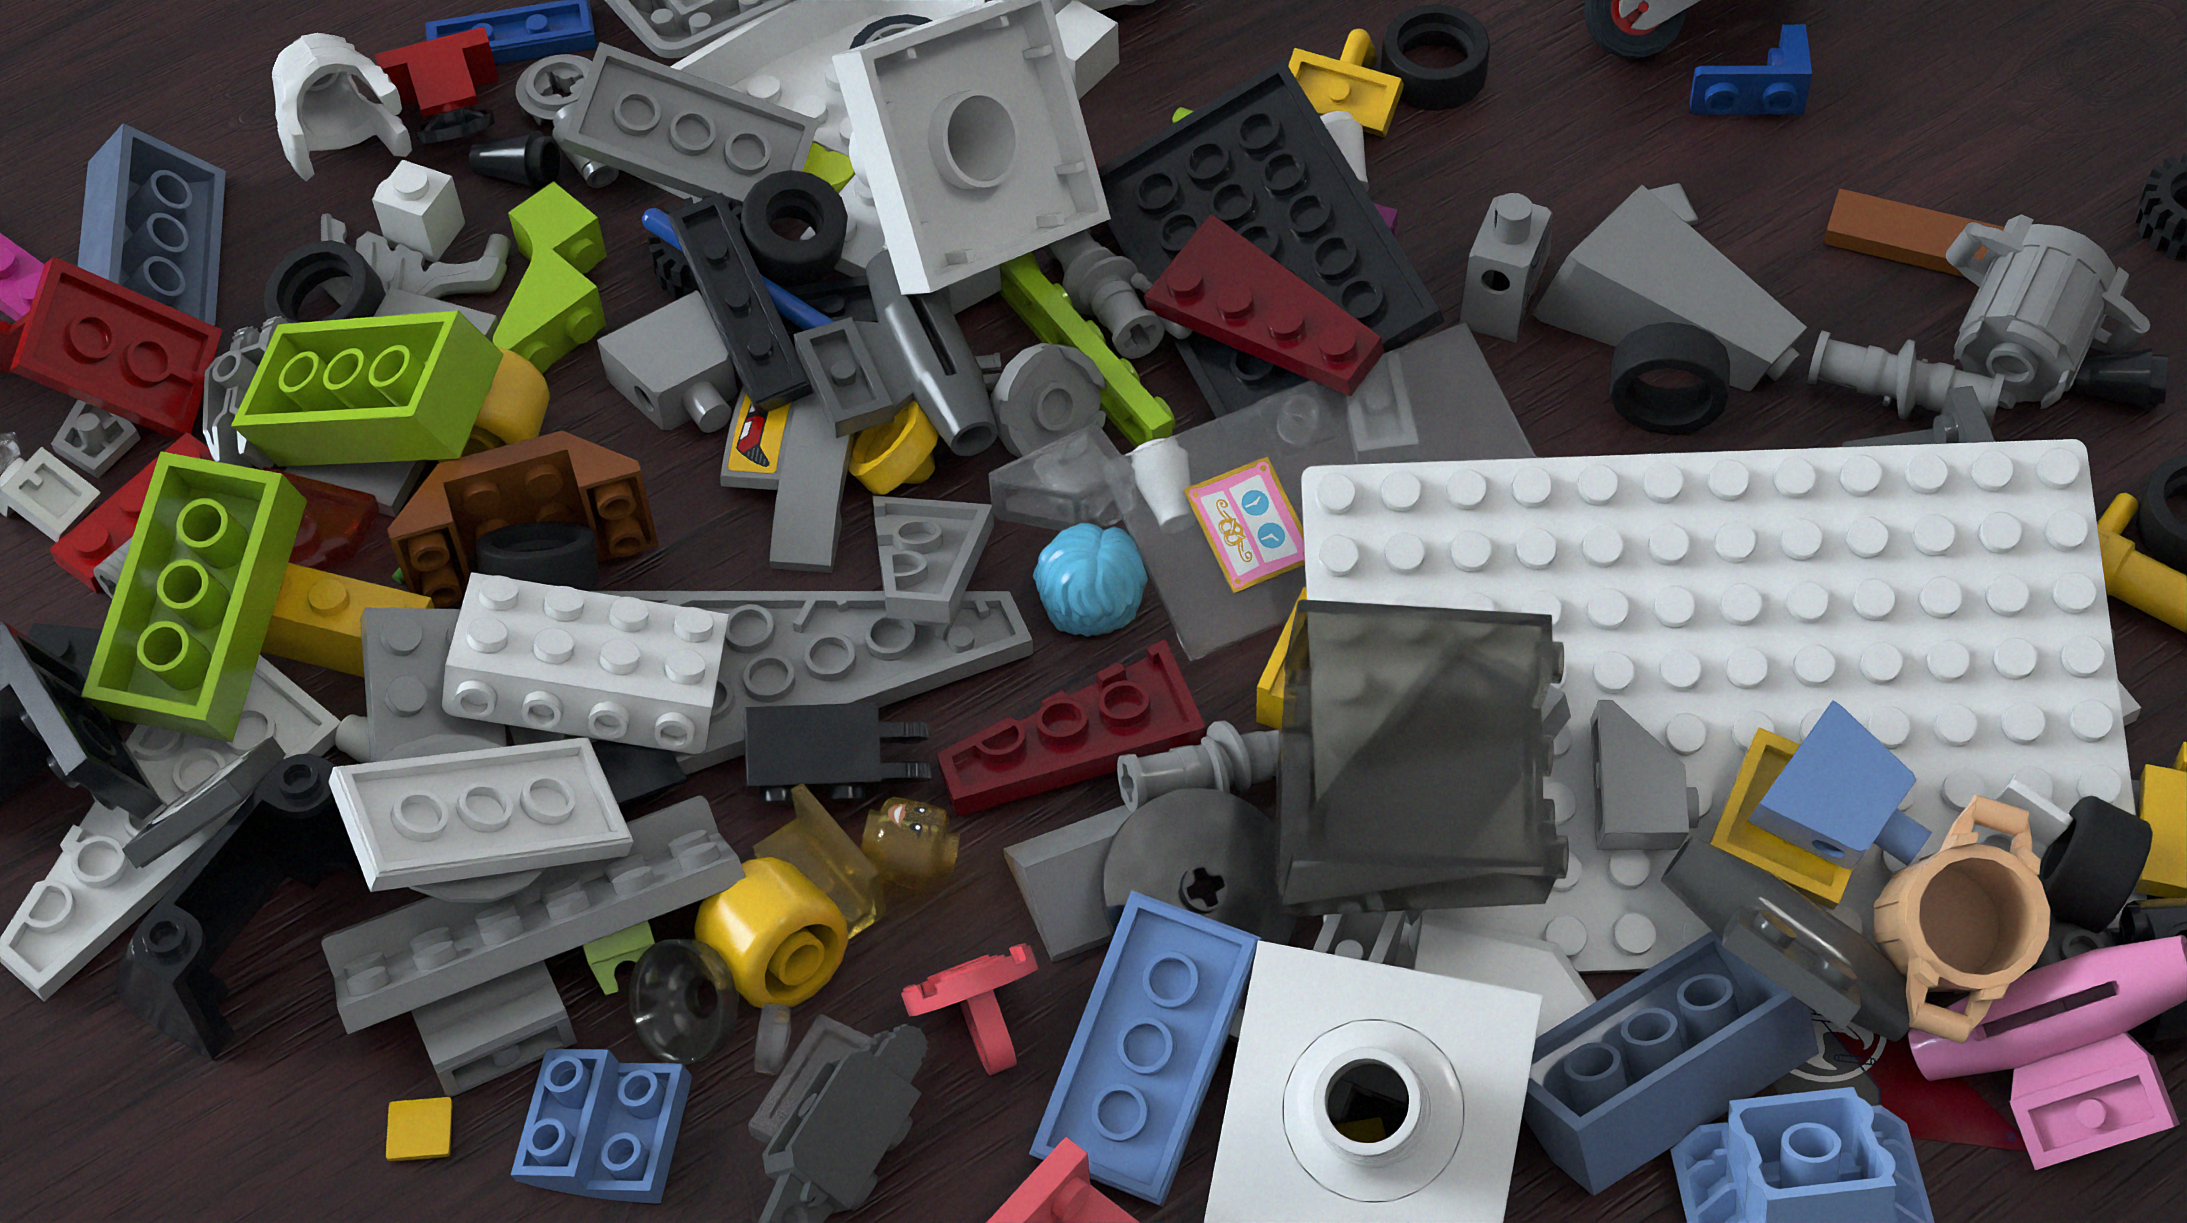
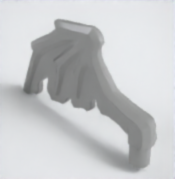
[320,213,511,306]

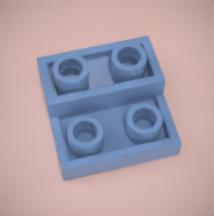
[511,1049,693,1203]

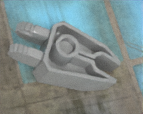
[203,316,288,471]

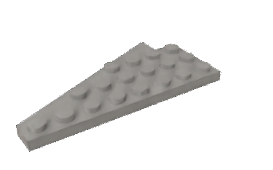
[508,591,1034,775]

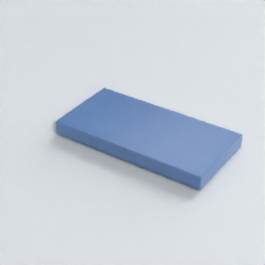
[1029,890,1263,1207]

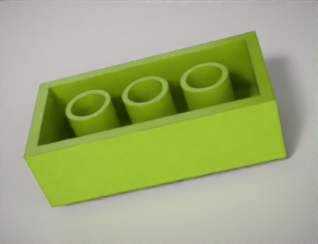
[231,310,504,467]
[81,451,307,743]

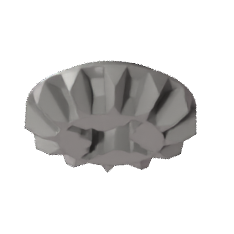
[515,54,592,126]

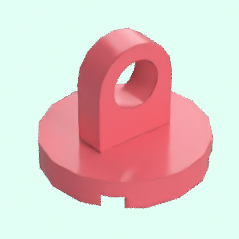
[901,943,1039,1076]

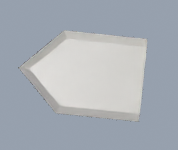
[1411,914,1597,1038]

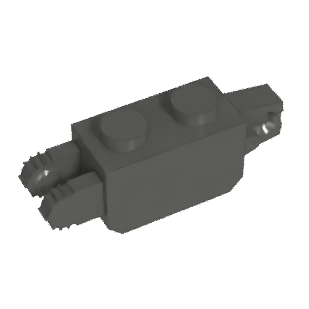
[758,1023,929,1223]

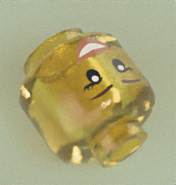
[859,797,961,891]

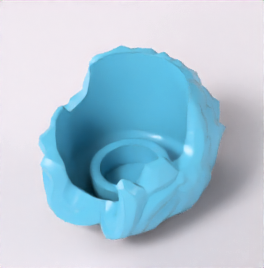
[1033,523,1148,637]

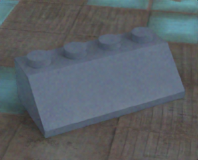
[78,123,226,326]
[1522,931,1819,1196]

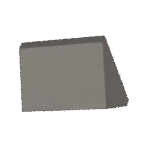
[1003,804,1132,963]

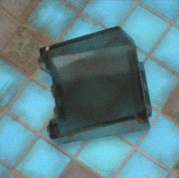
[1274,599,1569,916]

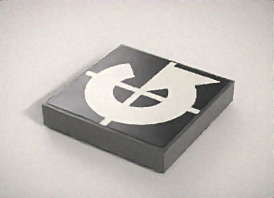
[122,736,286,869]

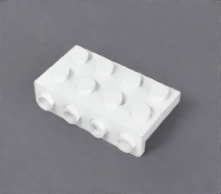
[442,572,729,754]

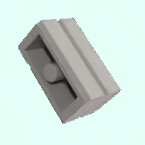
[411,960,578,1098]

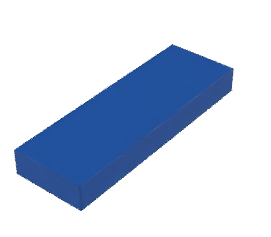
[425,0,598,65]

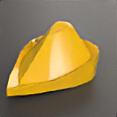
[848,400,939,495]

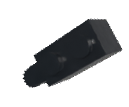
[743,702,932,806]

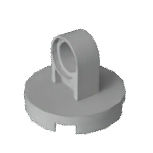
[990,343,1106,467]

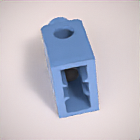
[1748,700,1932,870]

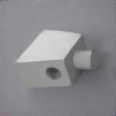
[597,291,738,433]

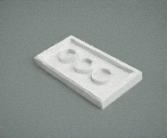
[329,737,634,892]

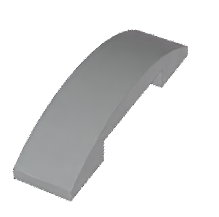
[769,376,855,573]

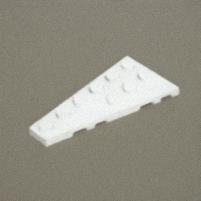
[0,655,341,1001]

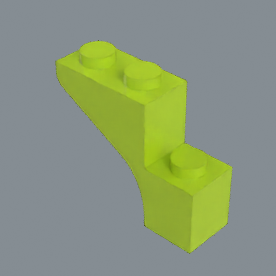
[493,181,607,374]

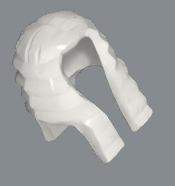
[272,33,412,181]

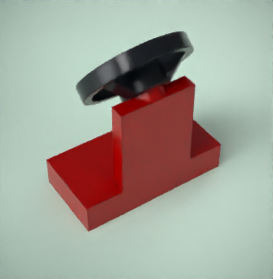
[374,27,499,143]

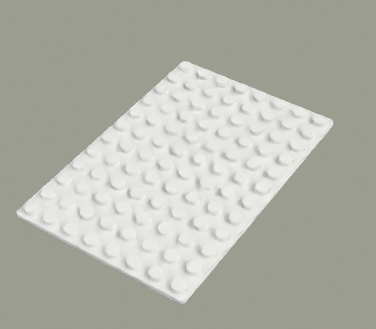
[1301,439,2147,974]

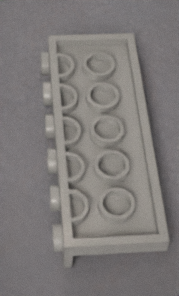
[321,796,746,1034]

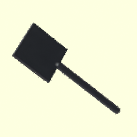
[591,740,687,807]

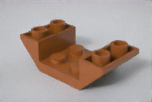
[388,431,659,608]

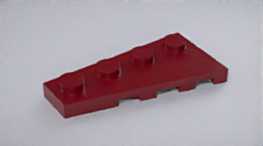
[1144,214,1384,396]
[936,638,1207,817]

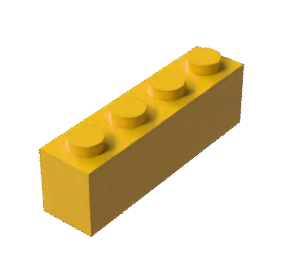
[261,563,435,677]

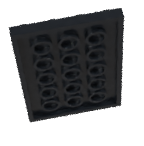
[1097,59,1445,445]

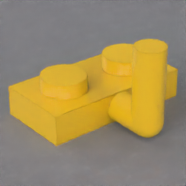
[1288,28,1404,138]

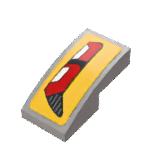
[720,386,797,490]

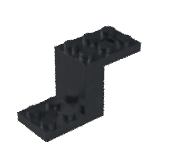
[0,621,163,820]

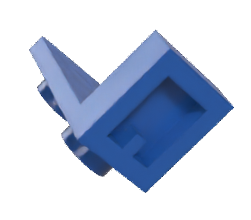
[1689,24,1812,115]

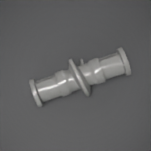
[1041,228,1165,359]
[1807,331,2006,429]
[1117,718,1316,813]

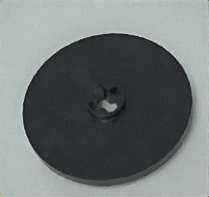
[1100,788,1300,981]

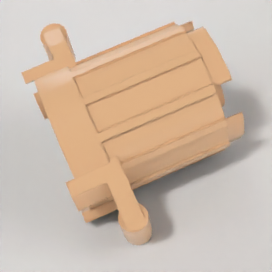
[1872,794,2051,1044]

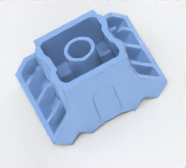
[1670,1087,1935,1223]

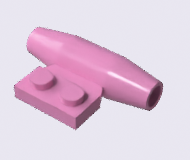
[1908,935,2187,1170]

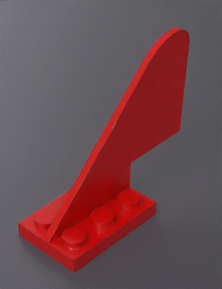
[0,256,222,440]

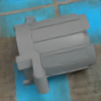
[1946,214,2150,409]

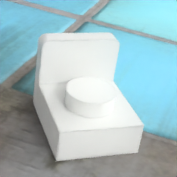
[0,447,101,543]

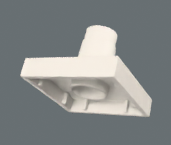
[831,0,1111,295]
[1204,940,1543,1223]

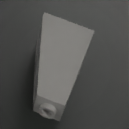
[1532,185,1807,392]

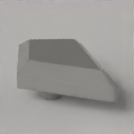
[51,400,141,478]

